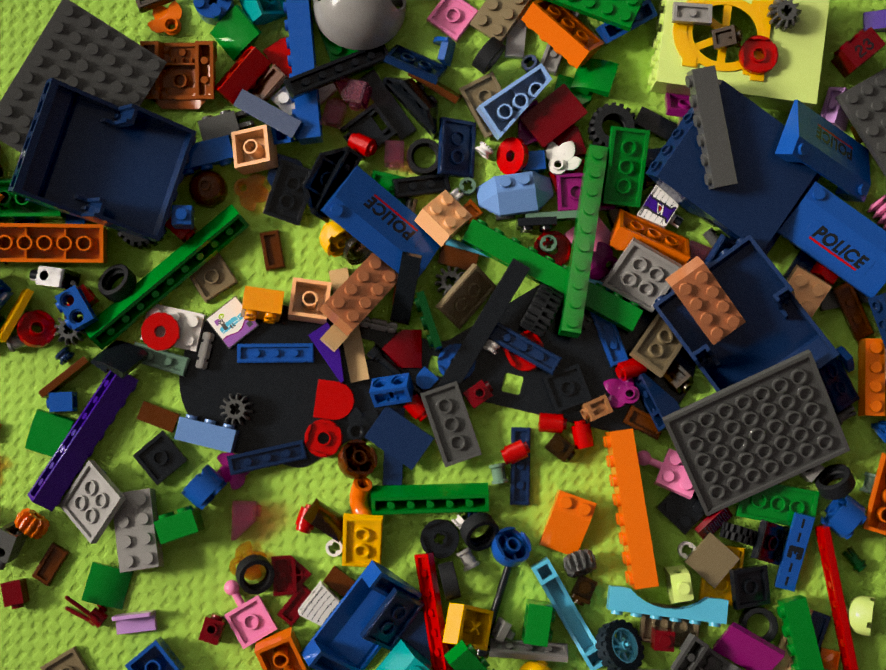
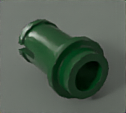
[842,546,867,572]

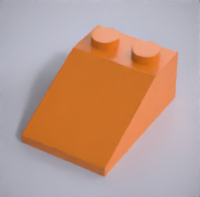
[539,490,597,555]
[254,627,309,670]

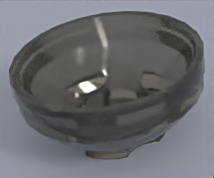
[343,236,373,265]

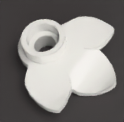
[546,141,582,175]

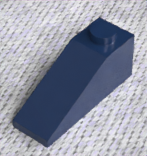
[634,373,681,432]

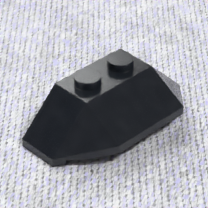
[383,77,438,139]
[302,146,363,223]

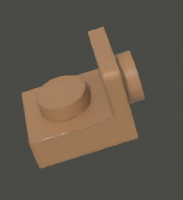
[580,394,614,423]

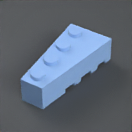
[476,63,552,141]

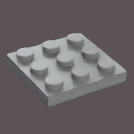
[602,237,683,313]
[59,460,126,544]

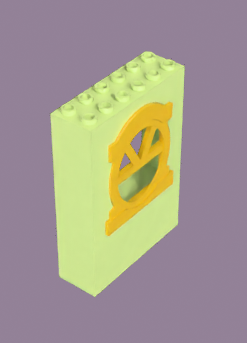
[648,0,830,112]

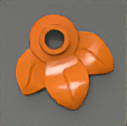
[148,1,182,36]

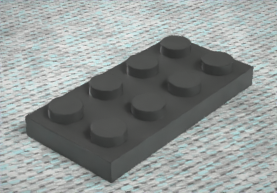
[420,381,482,467]

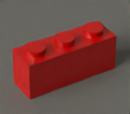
[215,46,272,105]

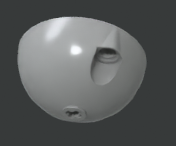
[313,0,406,50]

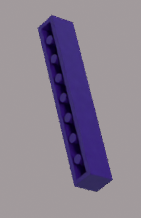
[27,371,139,511]

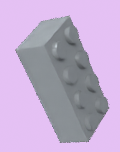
[113,488,164,573]

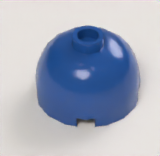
[491,527,532,567]

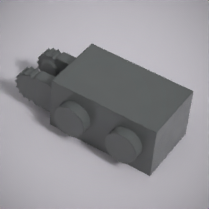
[197,110,255,141]

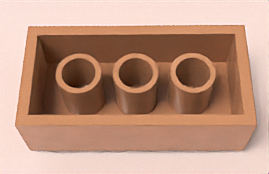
[319,253,398,336]
[665,256,746,345]

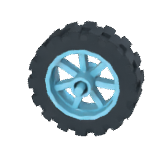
[595,619,644,670]

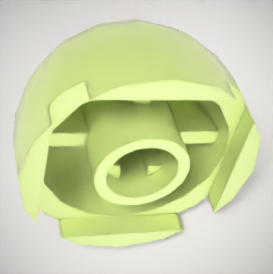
[846,596,875,637]

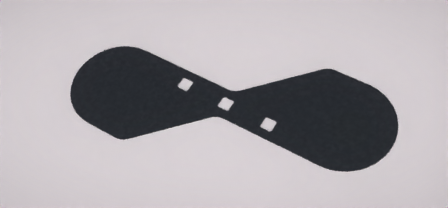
[179,274,696,468]

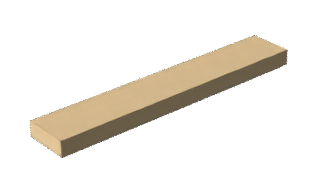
[329,267,370,383]

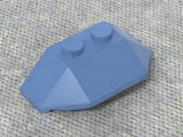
[476,171,554,217]

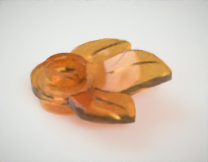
[234,174,269,211]
[229,541,267,580]

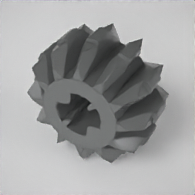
[767,0,802,31]
[435,266,464,297]
[54,315,87,346]
[220,393,253,426]
[563,549,597,578]

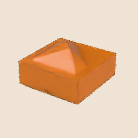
[820,647,841,670]

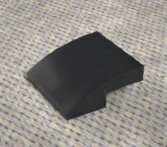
[91,340,148,379]

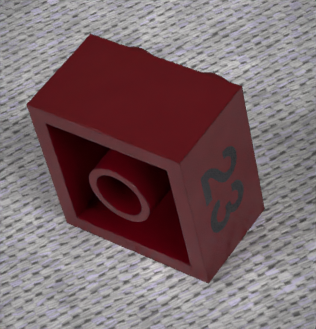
[831,27,886,78]

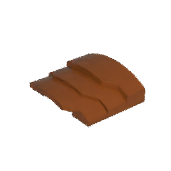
[140,41,217,110]

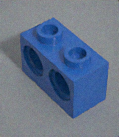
[54,285,99,332]
[369,373,414,408]

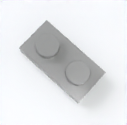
[672,2,713,26]

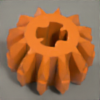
[14,508,50,539]

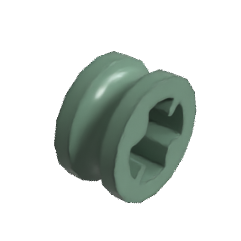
[459,177,476,196]
[539,234,557,253]

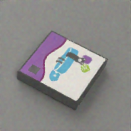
[206,296,260,349]

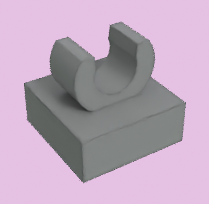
[491,617,516,643]

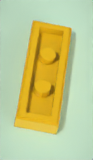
[0,288,34,343]

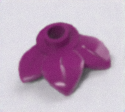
[589,242,617,280]
[603,378,640,408]
[217,452,250,490]

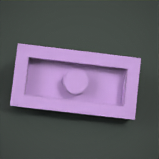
[820,87,849,131]
[112,609,157,635]

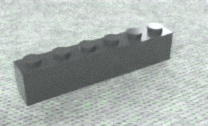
[685,65,738,190]

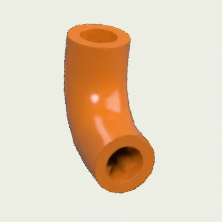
[349,477,372,515]

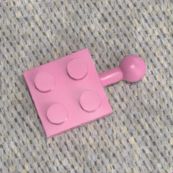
[637,448,694,500]
[224,580,278,649]

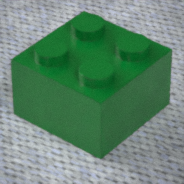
[154,505,205,544]
[521,599,556,647]

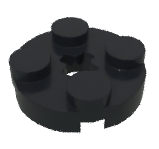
[420,519,459,559]

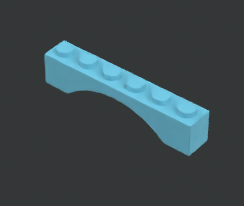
[530,556,603,670]
[606,585,729,627]

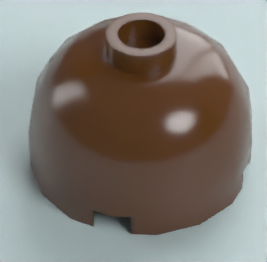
[189,170,228,208]
[338,439,377,479]

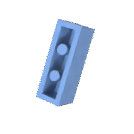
[174,414,239,453]

